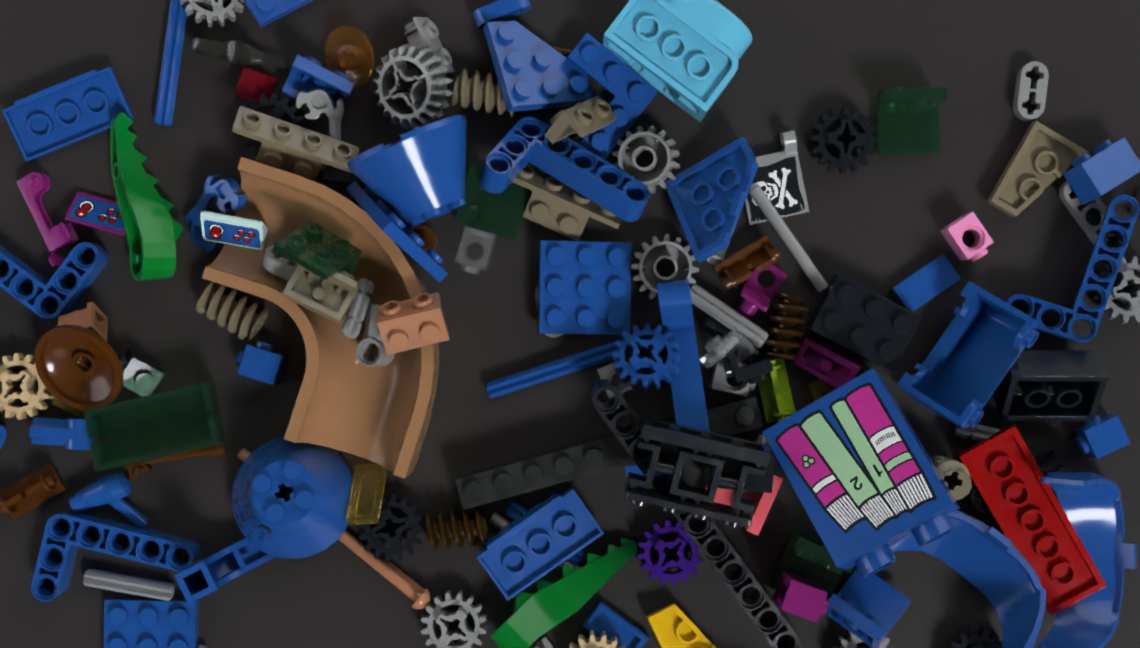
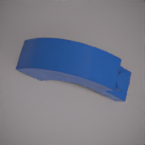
[174,538,276,604]

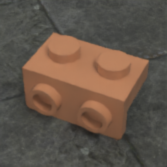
[377,293,450,355]

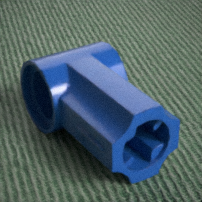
[29,417,95,450]

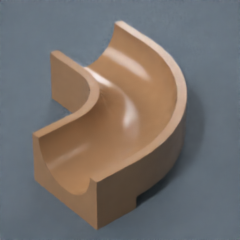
[202,157,439,479]

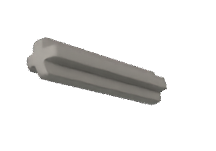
[690,284,769,348]
[83,569,175,601]

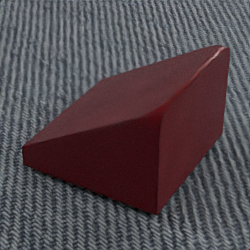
[234,67,277,108]

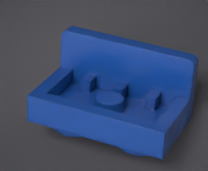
[282,55,355,115]

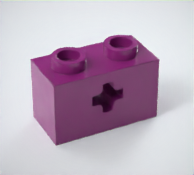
[773,569,829,623]

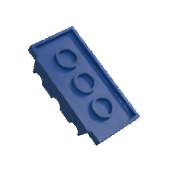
[2,66,135,162]
[476,487,604,601]

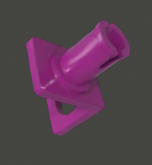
[735,264,787,320]

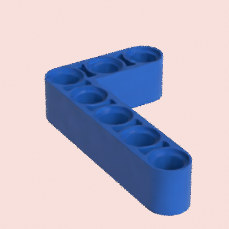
[480,116,650,222]
[1006,195,1139,344]
[0,242,109,319]
[657,279,710,431]
[31,510,201,602]

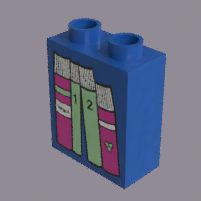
[762,368,960,578]

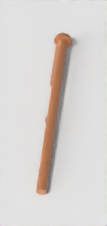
[237,448,431,609]

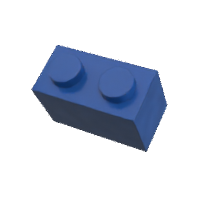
[1063,137,1140,205]

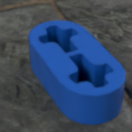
[472,0,532,29]

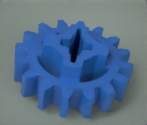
[612,323,681,392]

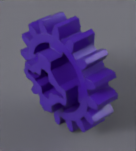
[637,518,703,586]

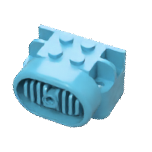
[603,0,753,122]

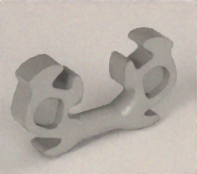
[296,88,344,170]

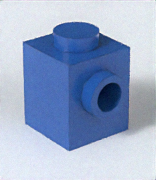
[236,340,288,385]
[1074,413,1131,459]

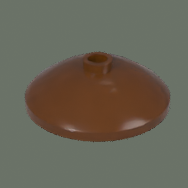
[34,325,124,410]

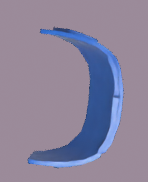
[1038,472,1137,648]
[857,510,1046,648]

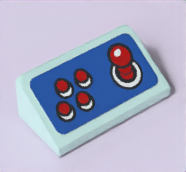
[200,211,269,250]

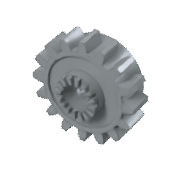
[612,126,680,194]
[631,234,699,299]

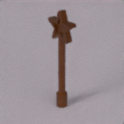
[117,442,227,481]

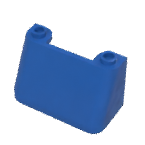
[897,281,1039,429]

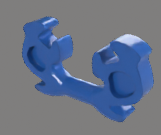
[184,174,247,252]

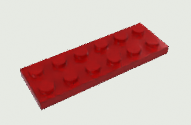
[957,424,1107,616]

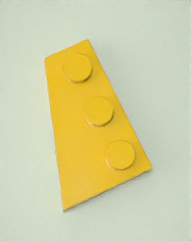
[646,603,716,648]

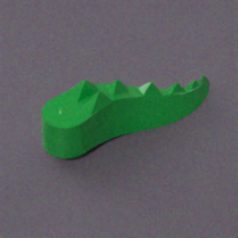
[110,112,183,281]
[490,538,638,648]

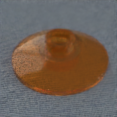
[324,26,374,88]

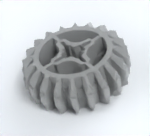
[373,44,453,129]

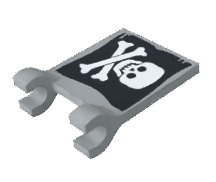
[745,130,810,225]

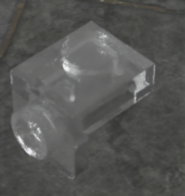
[699,327,756,369]

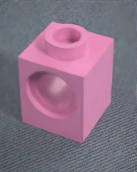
[940,212,994,262]

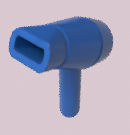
[69,472,148,528]

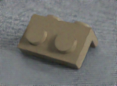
[544,95,617,144]
[282,255,358,324]

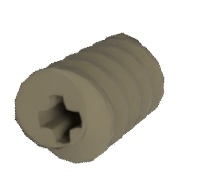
[452,68,515,118]
[196,282,269,340]
[930,455,972,500]

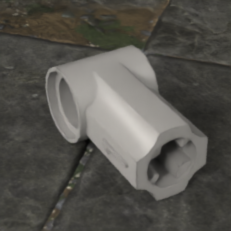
[356,303,395,366]

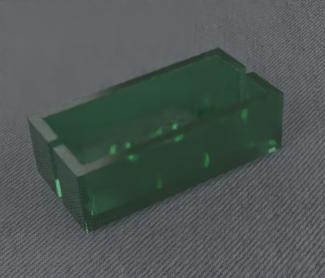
[83,382,228,472]

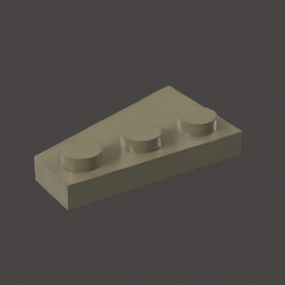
[986,121,1088,217]

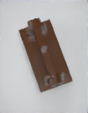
[713,234,781,289]
[0,464,66,520]

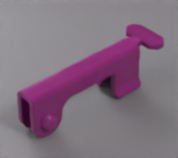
[16,172,79,268]

